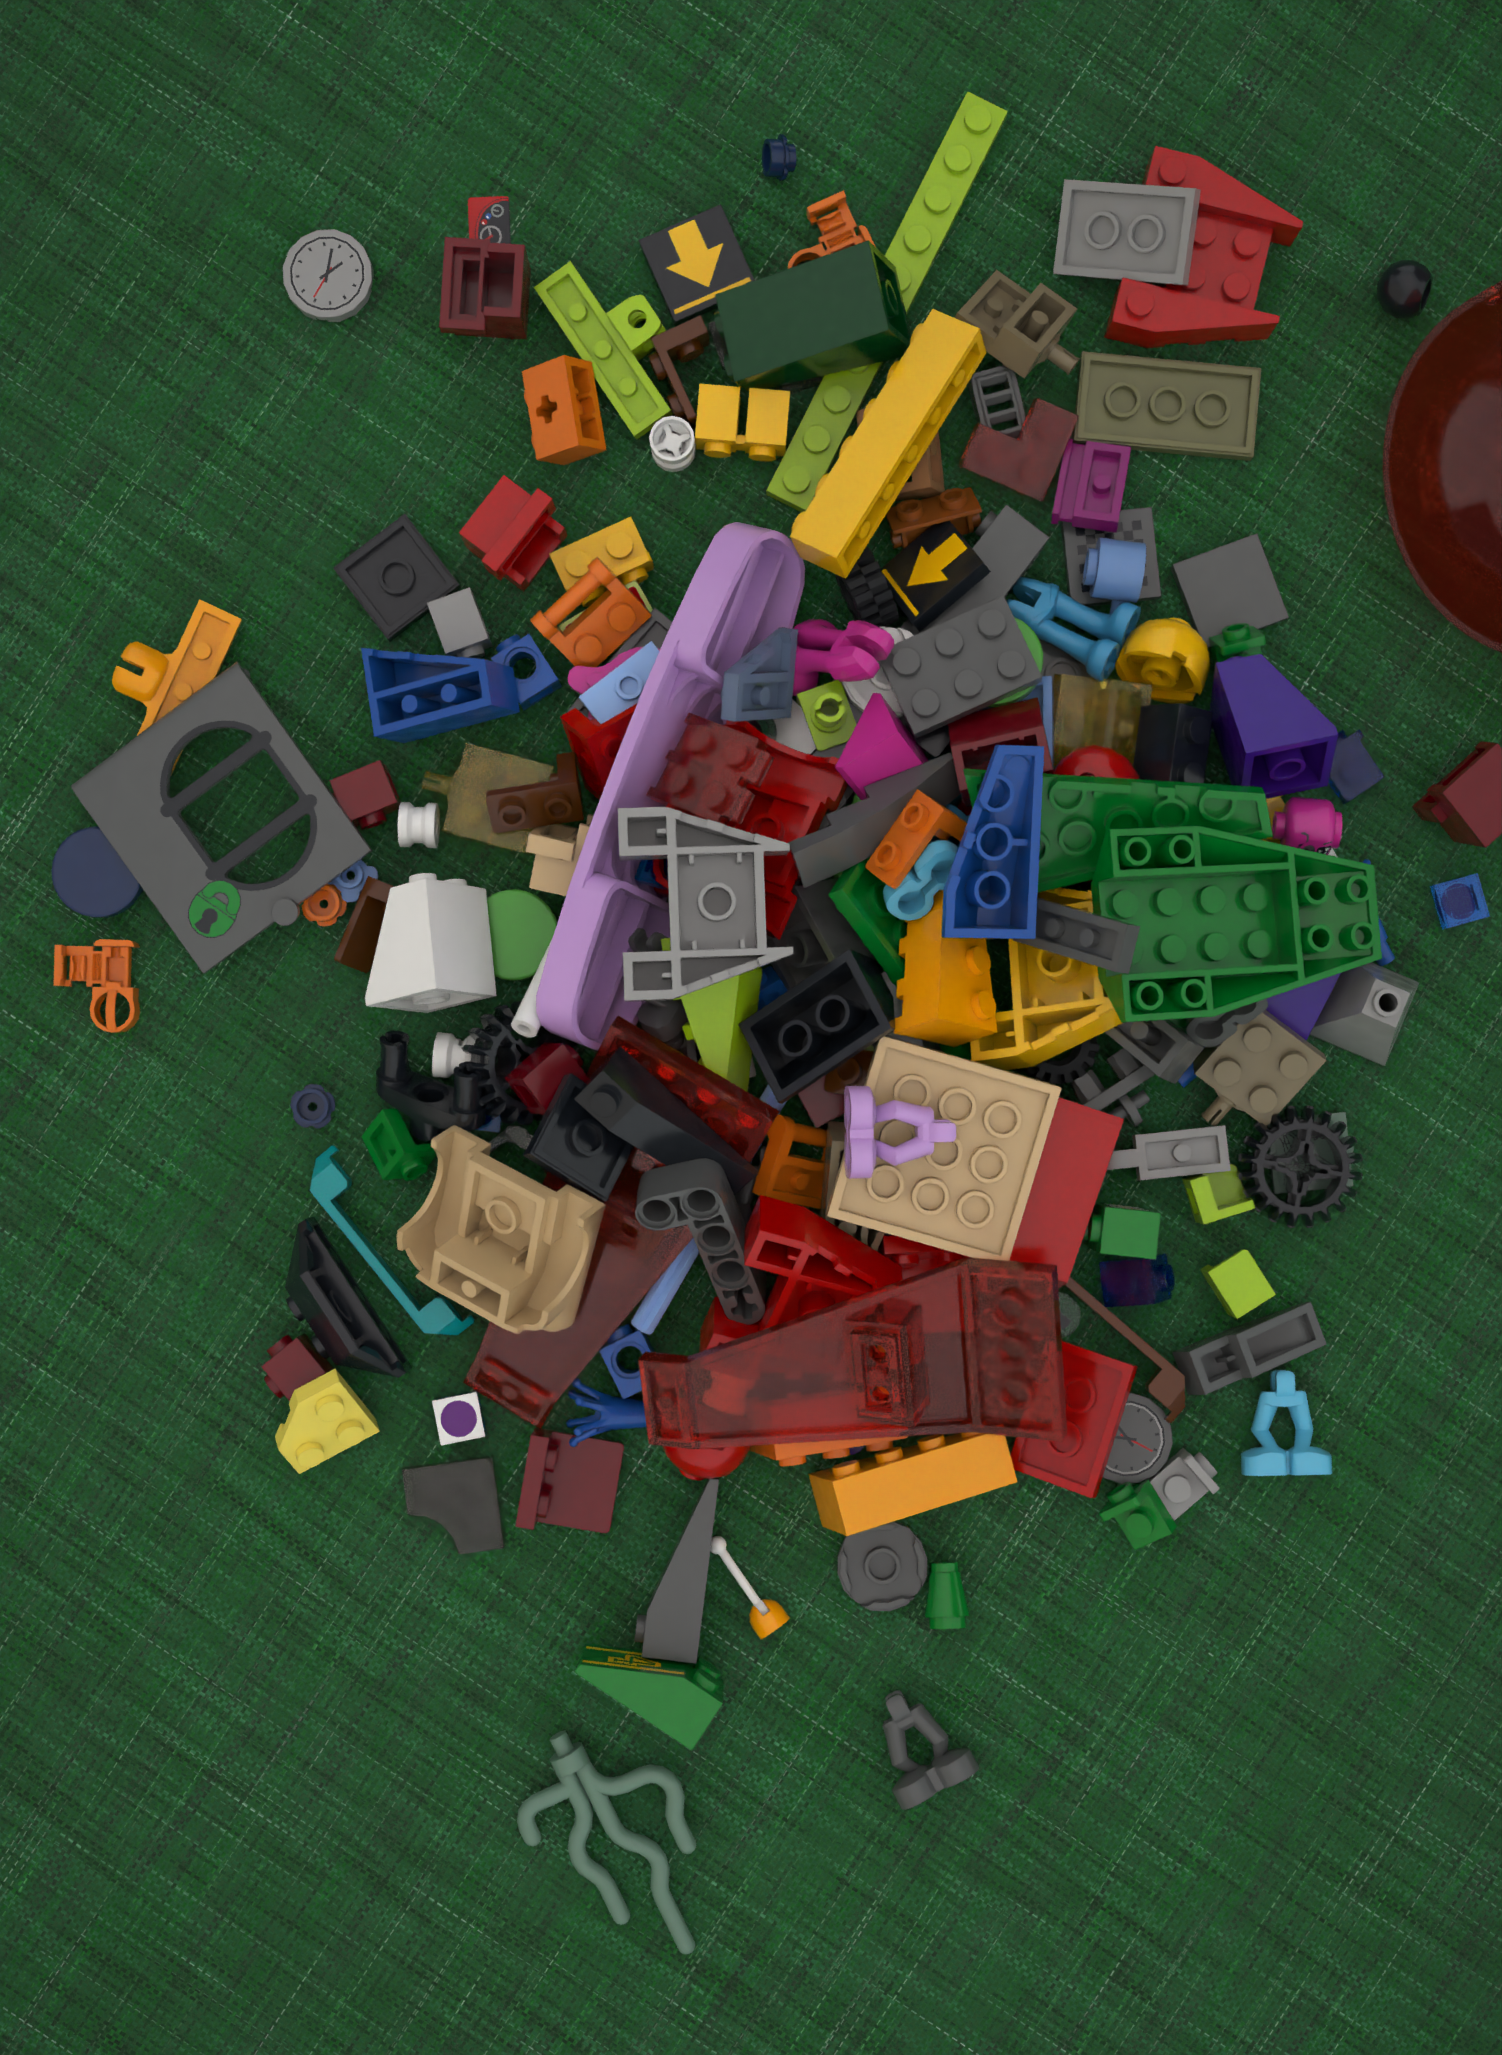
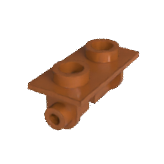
[885,487,982,549]

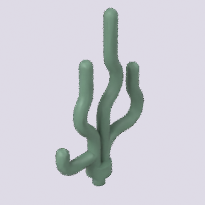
[517,1730,696,1955]

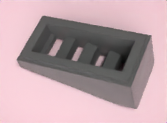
[967,365,1035,470]

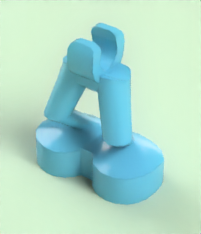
[883,836,958,921]
[1241,1370,1332,1476]

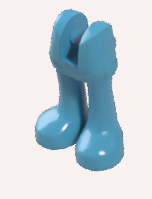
[1006,577,1141,682]

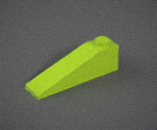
[661,938,762,1119]

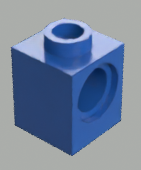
[491,634,562,710]
[599,1323,666,1400]

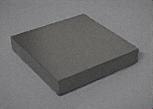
[1170,533,1289,649]

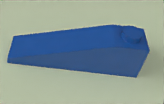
[942,745,1044,939]

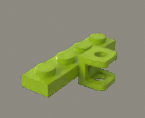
[534,261,673,440]

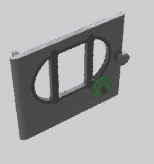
[71,661,373,974]

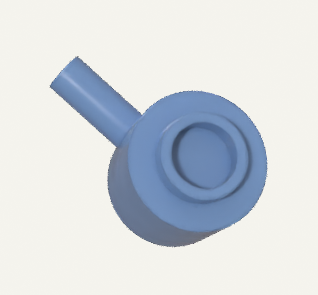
[1083,537,1146,614]

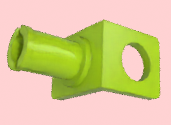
[796,680,857,752]

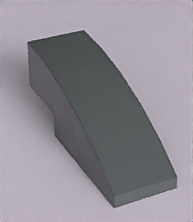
[1172,1302,1327,1395]

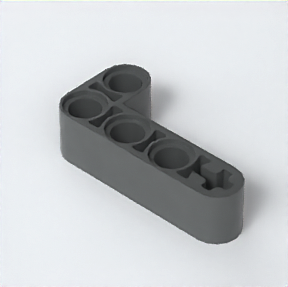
[635,1158,767,1325]

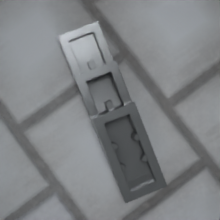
[788,753,961,888]

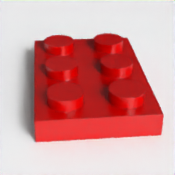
[1010,1336,1138,1498]

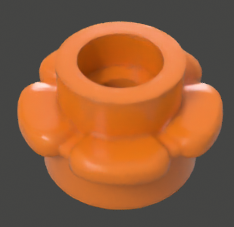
[302,884,347,927]

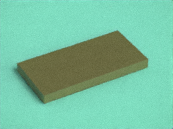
[1073,351,1261,461]

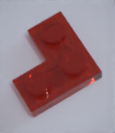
[958,398,1079,502]

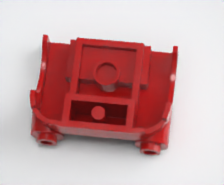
[653,720,848,940]

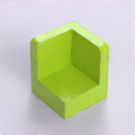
[1182,1164,1255,1225]
[1200,1249,1276,1319]

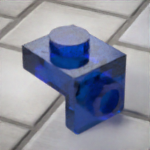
[1099,1254,1175,1307]

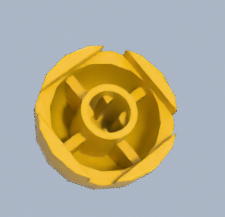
[1115,618,1210,704]

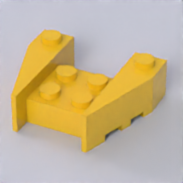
[970,887,1122,1070]

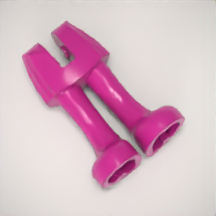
[793,619,894,696]

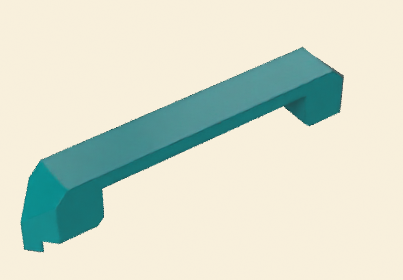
[310,1146,474,1335]

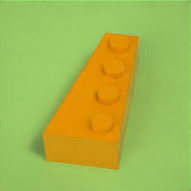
[894,890,997,1047]
[808,1421,1017,1536]

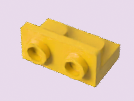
[549,517,654,607]

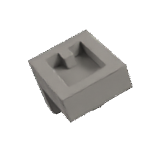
[1145,1448,1220,1521]

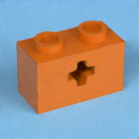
[522,355,606,465]

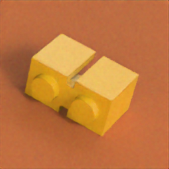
[695,384,790,462]

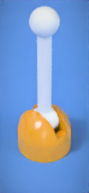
[710,1536,790,1640]

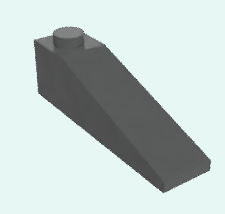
[1105,1020,1204,1084]
[634,1477,719,1664]

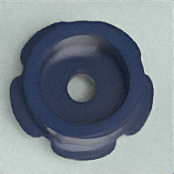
[762,134,796,181]
[290,1084,336,1128]

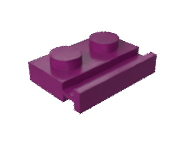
[1051,438,1131,533]

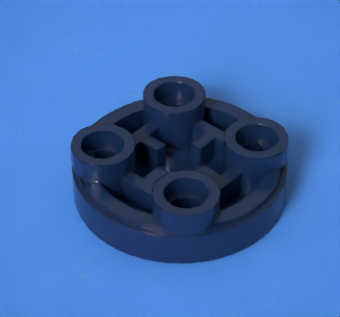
[51,826,144,918]

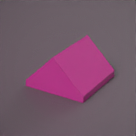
[835,693,928,801]

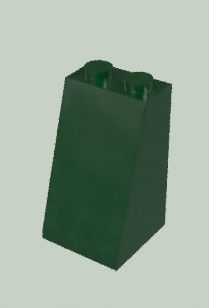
[714,240,911,392]

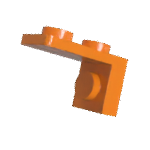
[865,789,967,889]

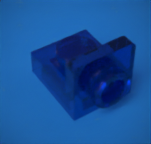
[1328,729,1385,804]

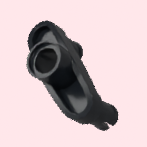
[376,1030,486,1142]

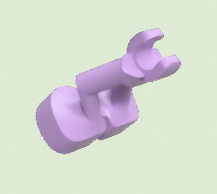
[844,1086,956,1179]

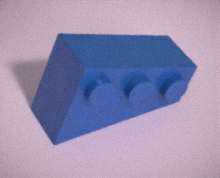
[361,648,520,743]

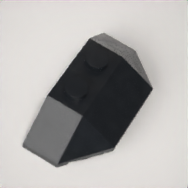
[285,1217,412,1378]

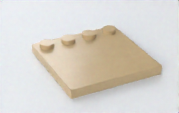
[826,1036,1061,1267]

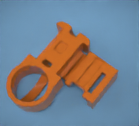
[788,190,876,269]
[53,939,140,1033]

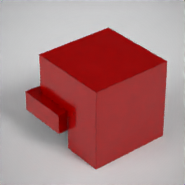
[459,475,567,592]

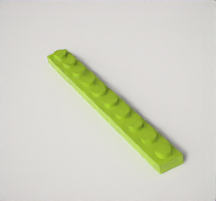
[766,91,1008,512]

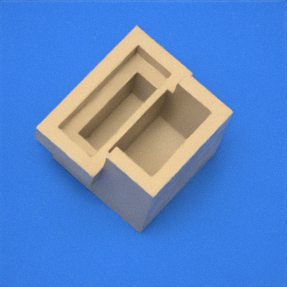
[526,814,594,896]

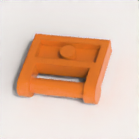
[530,557,652,668]
[752,1114,827,1209]

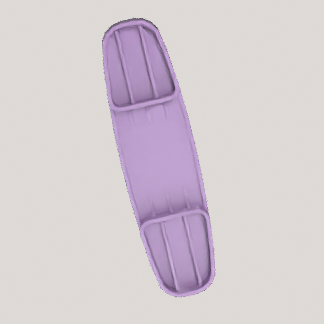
[536,522,805,1052]

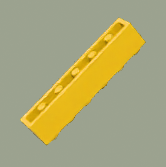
[790,309,987,579]

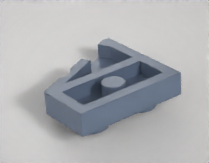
[721,627,798,722]

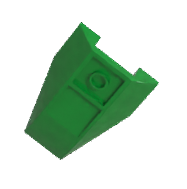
[1091,826,1382,1023]

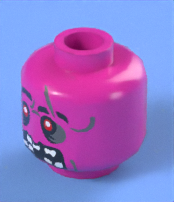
[1272,797,1342,855]

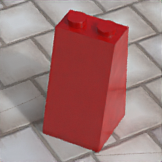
[972,1097,1124,1292]

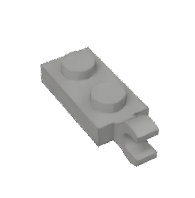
[1107,1125,1231,1181]

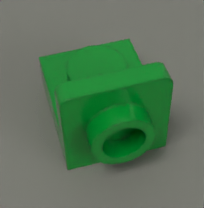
[1209,623,1266,669]
[361,1108,437,1181]
[1099,1479,1177,1550]

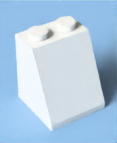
[365,873,497,1013]

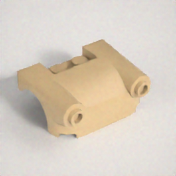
[396,1125,606,1334]

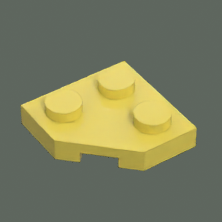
[275,1368,380,1474]

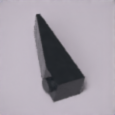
[574,1046,758,1196]

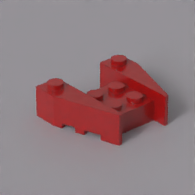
[1104,146,1303,348]
[699,1195,904,1379]

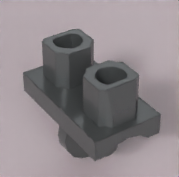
[1070,1048,1155,1127]

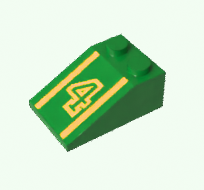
[574,1644,724,1751]

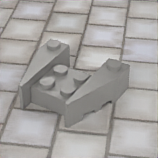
[618,807,793,1002]

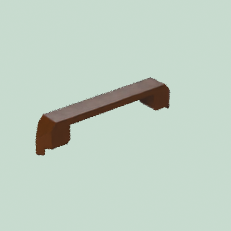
[1000,1272,1185,1423]

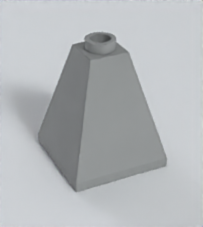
[1310,962,1420,1066]

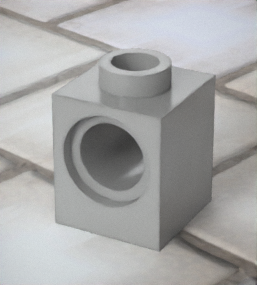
[427,587,493,659]

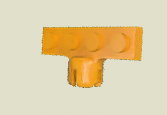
[112,599,242,775]

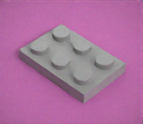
[1053,179,1201,286]

